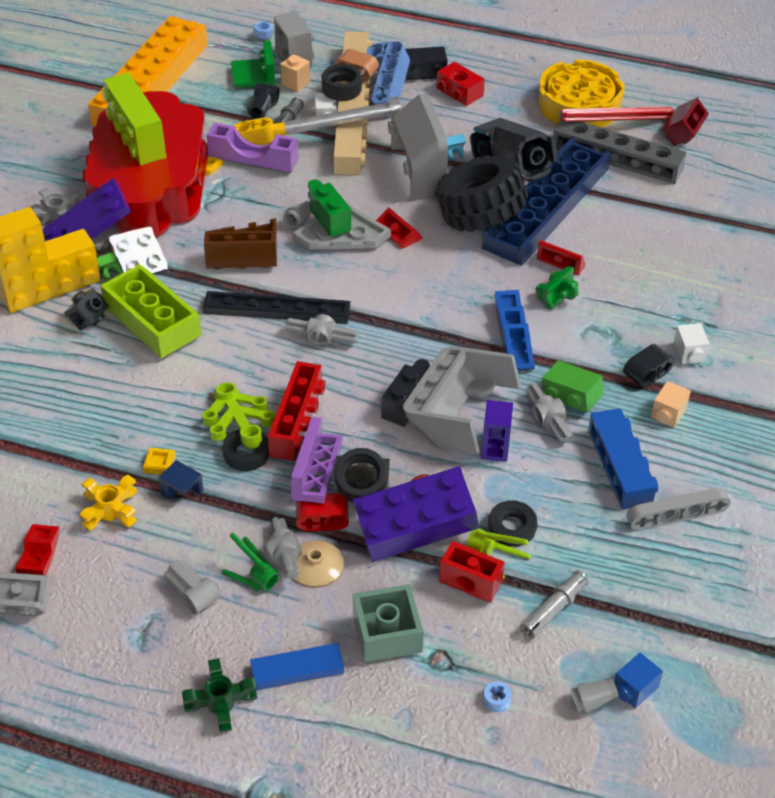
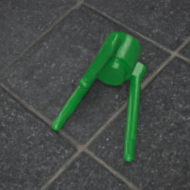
[222,533,280,592]

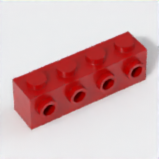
[268,361,326,462]

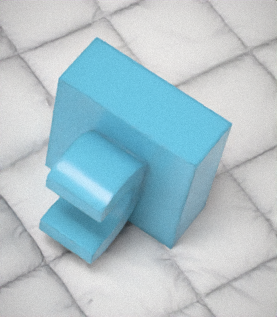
[446,134,466,161]

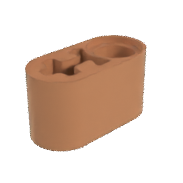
[334,49,379,82]

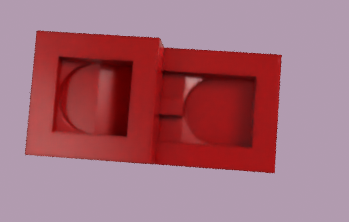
[15,524,60,576]

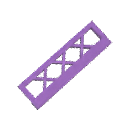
[291,417,343,503]

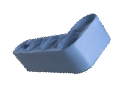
[366,41,410,118]

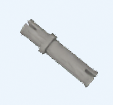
[520,570,589,639]

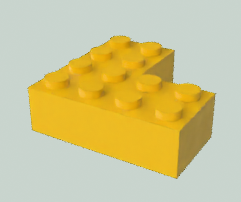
[0,207,101,313]

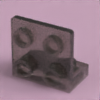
[100,226,168,274]

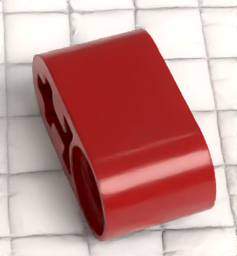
[296,493,349,531]

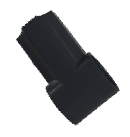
[247,83,280,119]

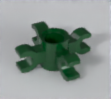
[181,658,258,733]

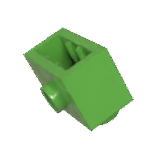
[542,360,604,413]

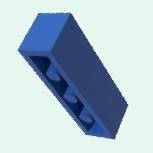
[588,408,658,510]

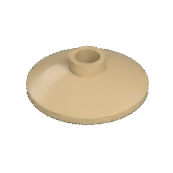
[294,540,344,588]

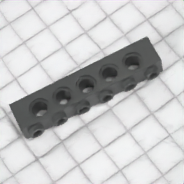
[553,120,687,184]

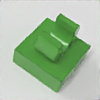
[97,250,122,281]

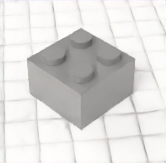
[274,11,314,68]

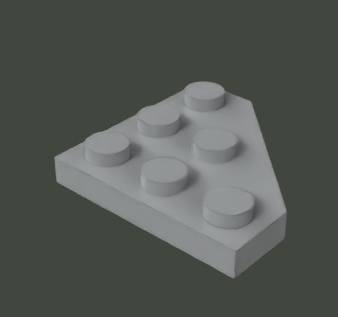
[293,205,391,250]

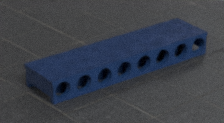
[482,137,611,266]

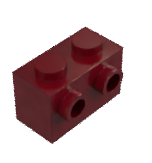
[662,97,709,146]

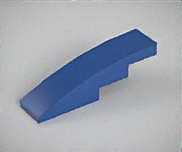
[494,290,535,371]

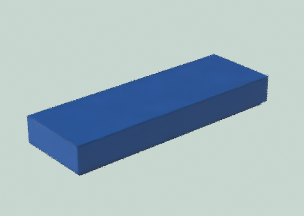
[250,643,344,690]

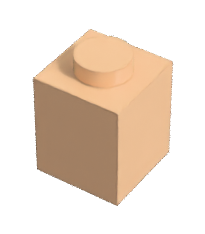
[280,54,310,92]
[651,381,691,428]

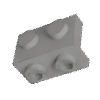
[0,572,50,616]

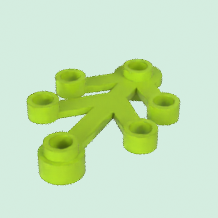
[202,382,276,449]

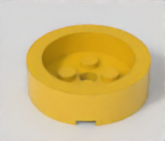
[538,59,625,127]

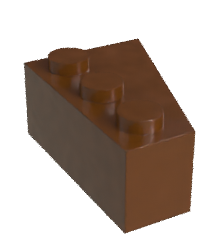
[204,218,278,269]

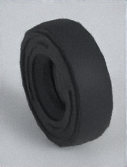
[222,429,269,471]
[488,500,538,546]

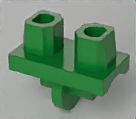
[535,266,579,310]

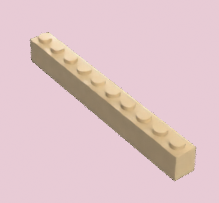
[334,31,373,175]

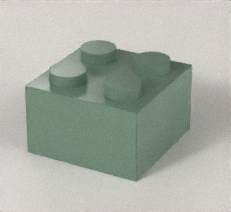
[353,584,424,663]

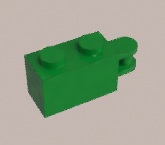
[308,179,351,237]

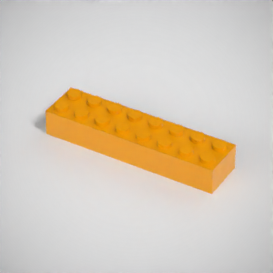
[88,16,208,126]

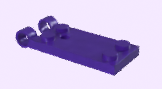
[42,178,131,241]

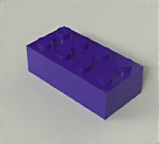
[353,466,480,562]

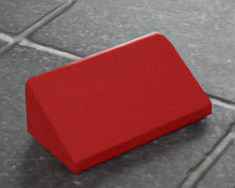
[376,207,423,249]
[537,240,586,275]

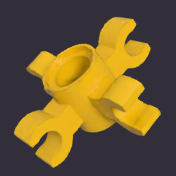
[79,475,137,531]

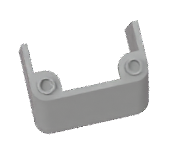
[388,94,448,201]
[403,346,521,455]

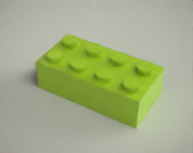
[102,72,166,165]
[100,264,202,359]

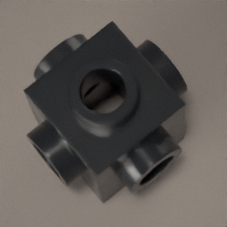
[64,288,109,331]

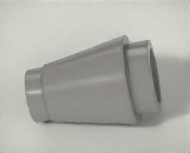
[283,201,312,229]
[571,679,619,713]

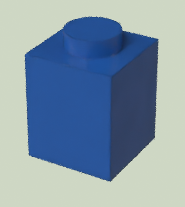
[614,652,663,709]

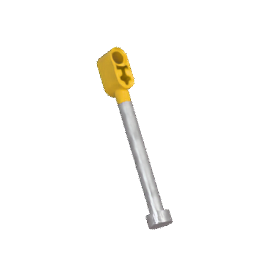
[234,96,401,145]

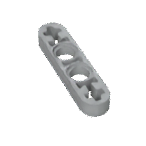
[626,488,731,531]

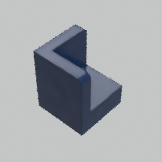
[159,460,203,499]

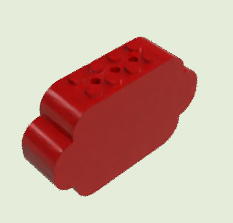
[82,91,208,239]

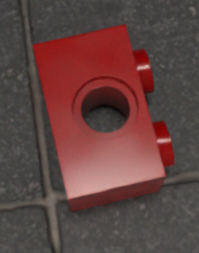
[437,61,485,106]
[439,541,505,603]

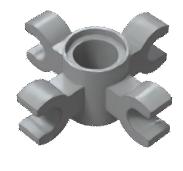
[32,188,83,226]

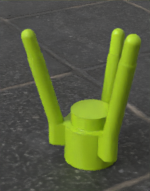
[466,529,531,579]

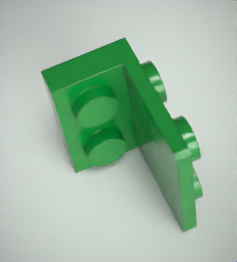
[231,41,275,88]

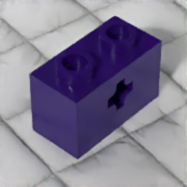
[481,400,513,462]

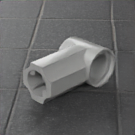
[164,560,220,615]

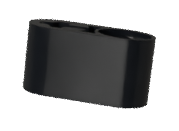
[623,344,675,388]

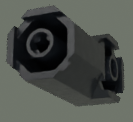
[470,118,557,180]

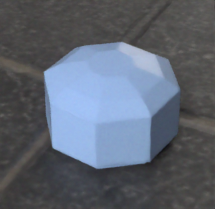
[254,21,273,39]

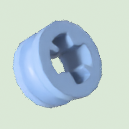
[484,682,511,712]

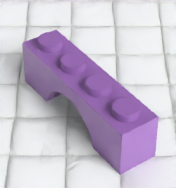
[207,122,298,173]

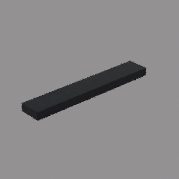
[203,291,351,324]

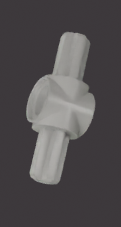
[285,314,358,347]
[526,383,573,443]
[266,517,303,580]

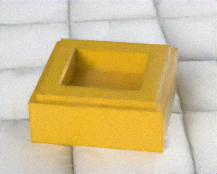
[143,447,176,475]

